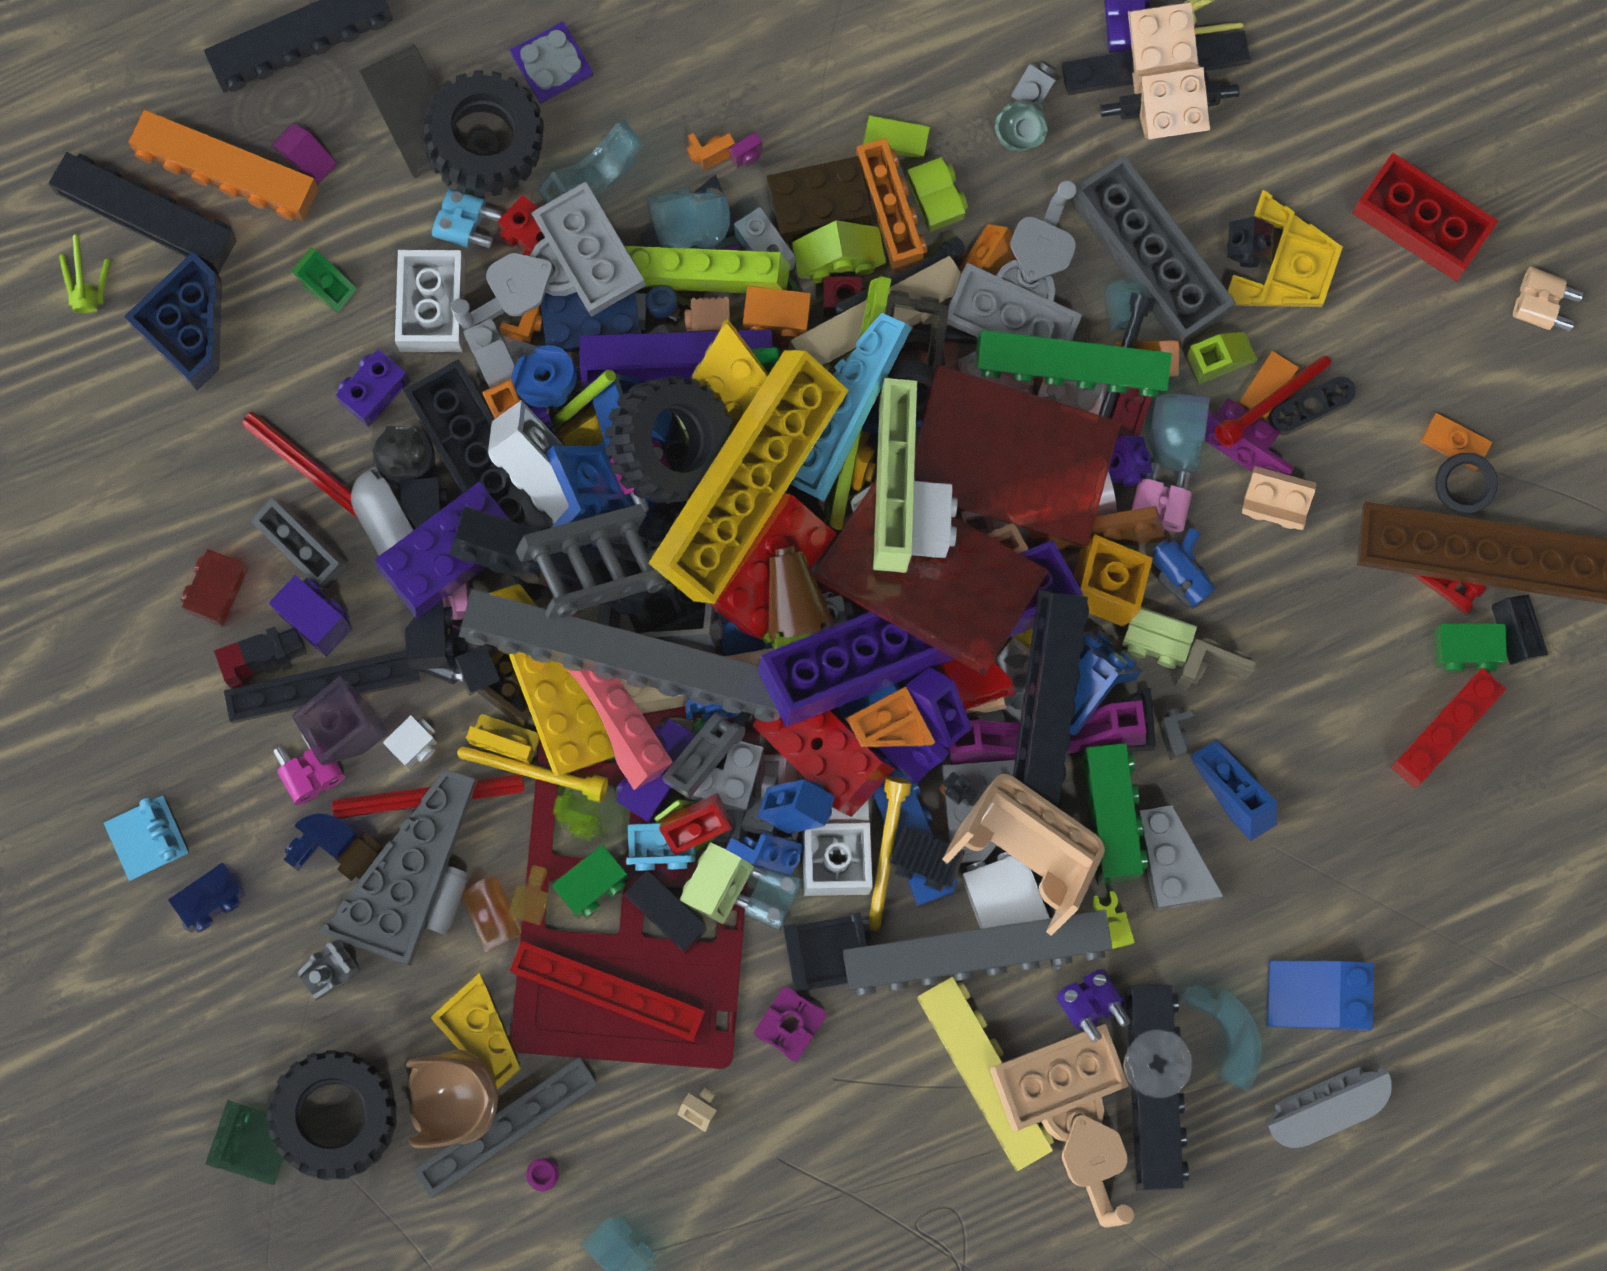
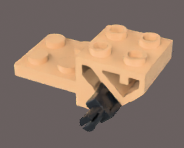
[1100,2,1240,139]

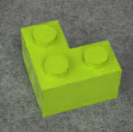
[792,220,886,283]

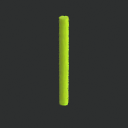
[550,370,616,431]

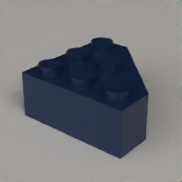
[124,252,222,391]

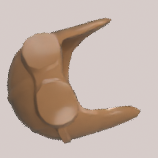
[406,1050,499,1148]

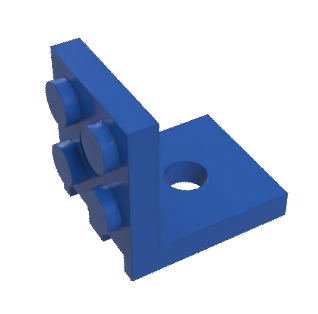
[546,445,630,550]
[1069,630,1143,735]

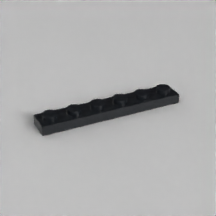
[1062,31,1251,96]
[224,650,421,724]

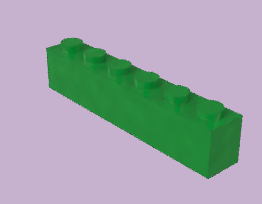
[974,330,1172,397]

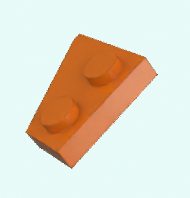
[846,687,935,747]

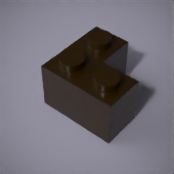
[476,650,532,728]

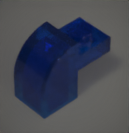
[283,814,360,872]

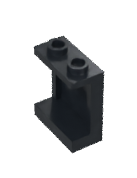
[783,912,872,993]

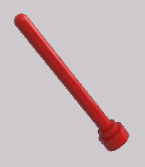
[1214,356,1331,448]

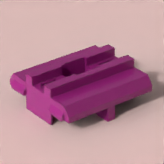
[753,986,827,1062]

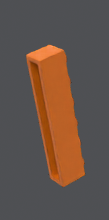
[128,110,319,222]

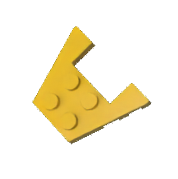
[1227,190,1343,307]

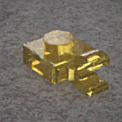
[508,865,550,925]

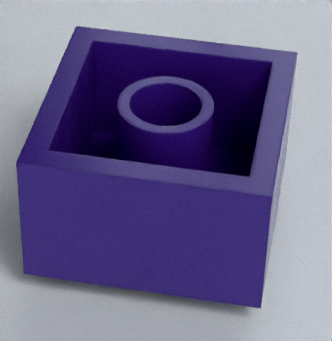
[269,575,352,657]

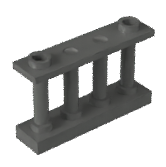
[516,504,668,619]

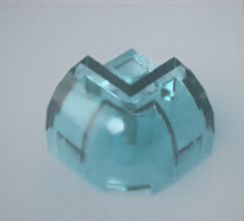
[648,187,730,249]
[1148,394,1210,475]

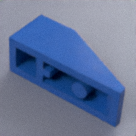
[1191,740,1277,841]

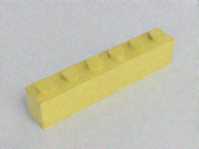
[917,977,1054,1172]

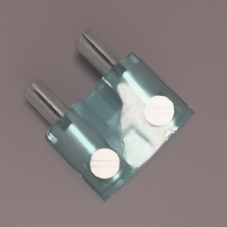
[735,863,803,931]

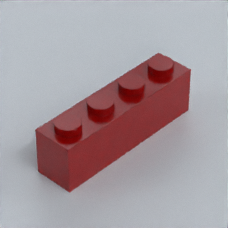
[1390,668,1507,789]

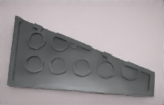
[319,769,478,966]

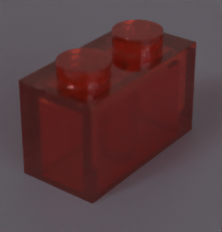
[181,549,248,627]

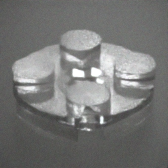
[1124,1030,1192,1098]

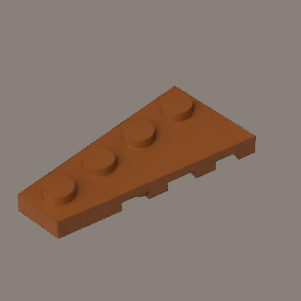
[1029,506,1167,550]

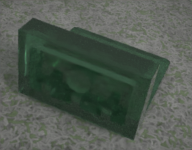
[205,1100,284,1185]

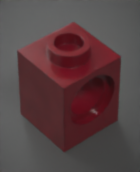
[824,277,867,316]

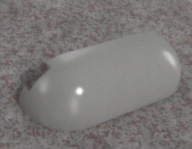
[351,467,413,556]
[1266,1067,1392,1148]

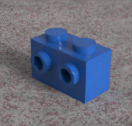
[757,779,835,834]

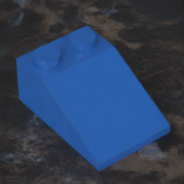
[1267,961,1374,1032]

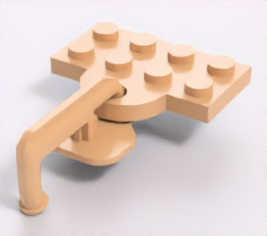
[989,1024,1134,1228]

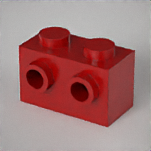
[497,195,545,256]

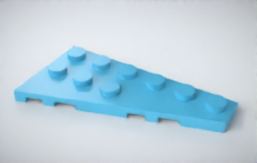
[790,313,912,501]

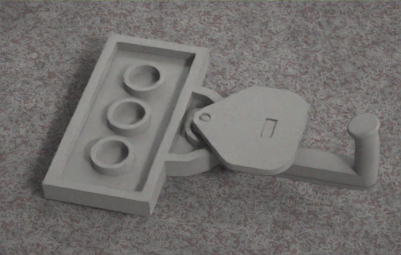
[942,180,1082,341]
[451,182,646,330]

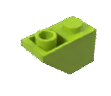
[1186,332,1257,385]

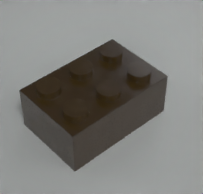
[767,156,872,245]

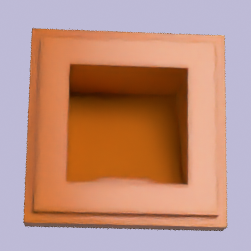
[482,379,521,419]

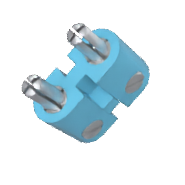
[432,188,504,248]

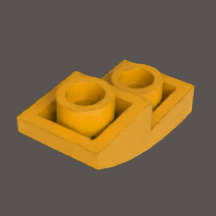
[851,431,877,491]

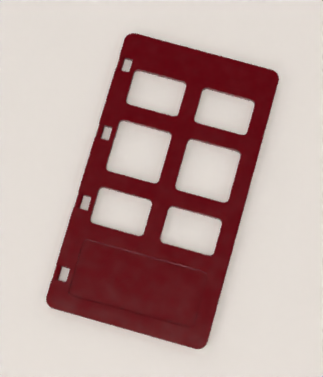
[510,706,760,1069]

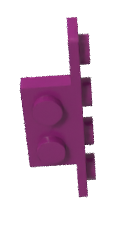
[1175,398,1294,475]

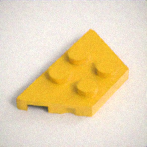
[691,319,769,429]

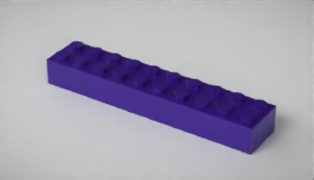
[757,540,1083,727]

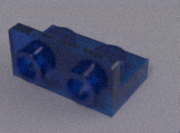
[168,862,246,933]

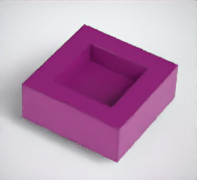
[729,132,763,168]

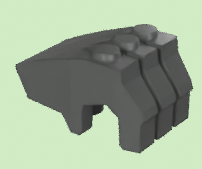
[297,940,360,1000]

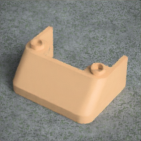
[942,774,1105,936]

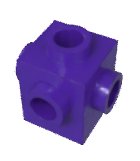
[1100,435,1153,487]

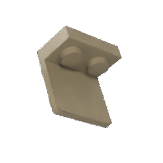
[1175,638,1257,691]

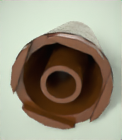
[768,546,835,640]

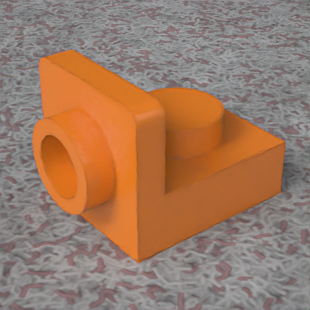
[686,133,735,171]

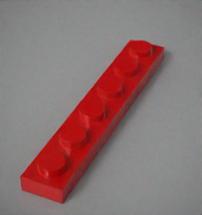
[509,941,705,1043]

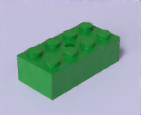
[1082,743,1148,885]

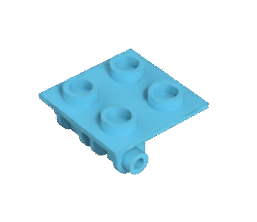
[104,795,189,881]

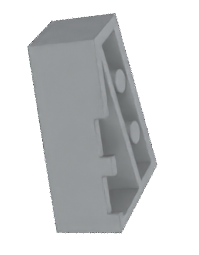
[1136,805,1223,912]

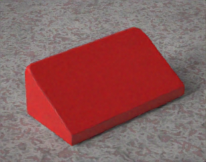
[659,793,732,856]

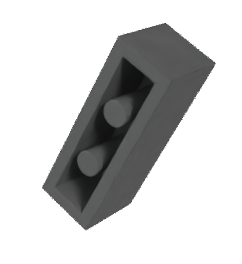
[250,497,350,588]

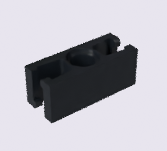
[625,870,707,953]

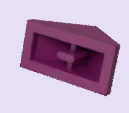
[271,124,337,186]

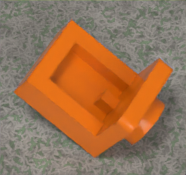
[499,304,544,346]

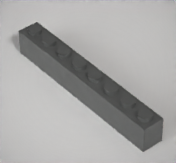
[843,910,1112,996]

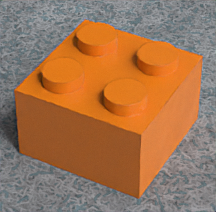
[743,286,811,350]

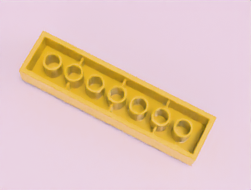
[648,350,849,604]

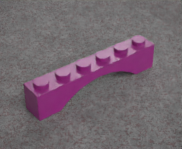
[949,700,1146,765]

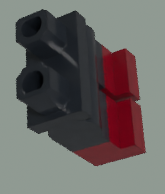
[214,626,307,689]

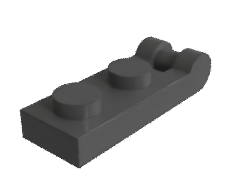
[662,712,746,799]

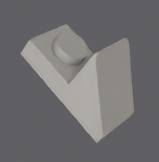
[463,318,515,389]

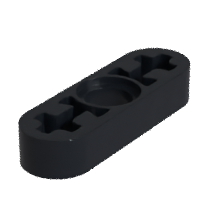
[1269,377,1356,435]

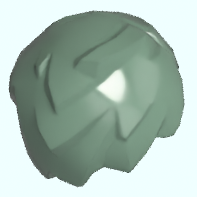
[995,100,1048,152]

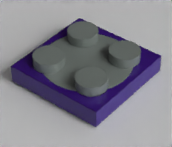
[509,21,594,104]

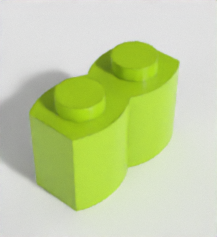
[906,157,968,233]

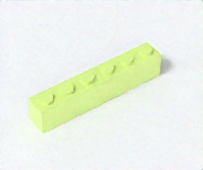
[873,378,917,573]

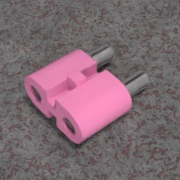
[1131,462,1192,532]

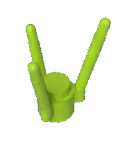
[59,234,110,313]

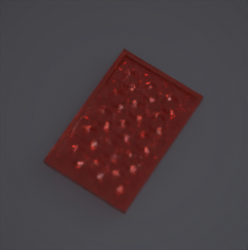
[914,366,1121,546]
[814,478,1049,676]

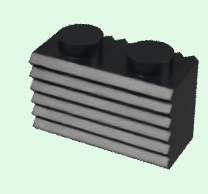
[889,826,965,893]

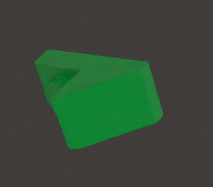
[291,247,357,313]

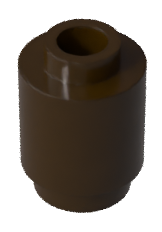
[336,832,383,881]

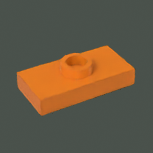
[1420,413,1493,472]

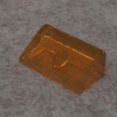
[462,877,521,952]

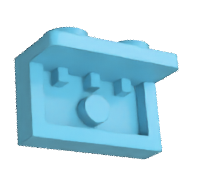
[626,823,696,871]

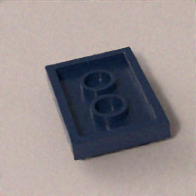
[541,292,641,353]

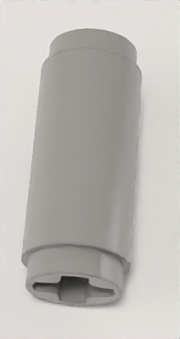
[425,866,468,935]

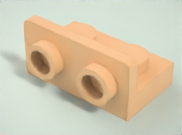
[1242,466,1316,530]

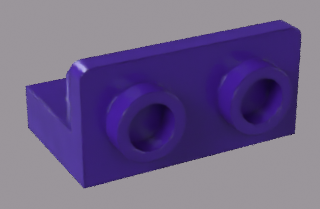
[878,734,949,784]

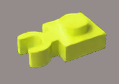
[1092,891,1135,952]

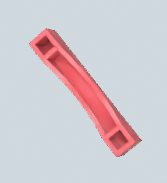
[560,613,673,790]

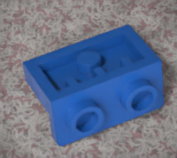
[726,833,804,875]

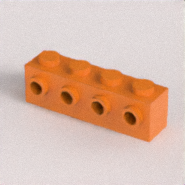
[856,138,927,273]

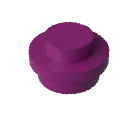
[526,1158,560,1191]

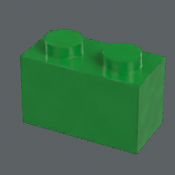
[1434,624,1507,673]
[551,844,629,919]

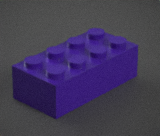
[375,482,511,619]

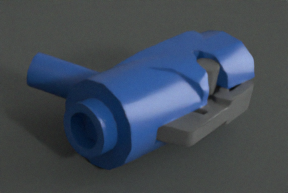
[1151,528,1216,609]

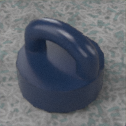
[646,285,678,320]

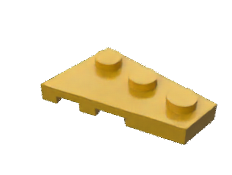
[430,973,521,1091]

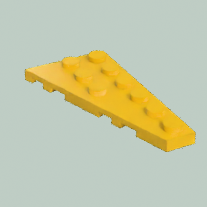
[489,584,615,778]

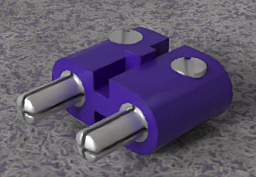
[1056,969,1131,1043]

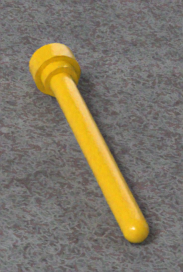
[457,746,608,803]
[869,776,912,931]

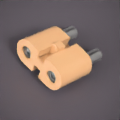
[1513,266,1583,331]

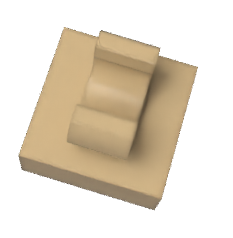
[677,1087,717,1132]

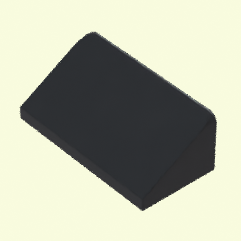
[1491,594,1548,665]

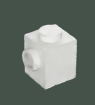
[383,716,437,770]

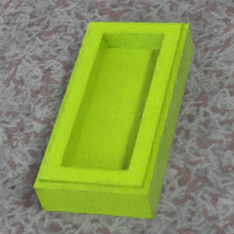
[863,116,930,159]

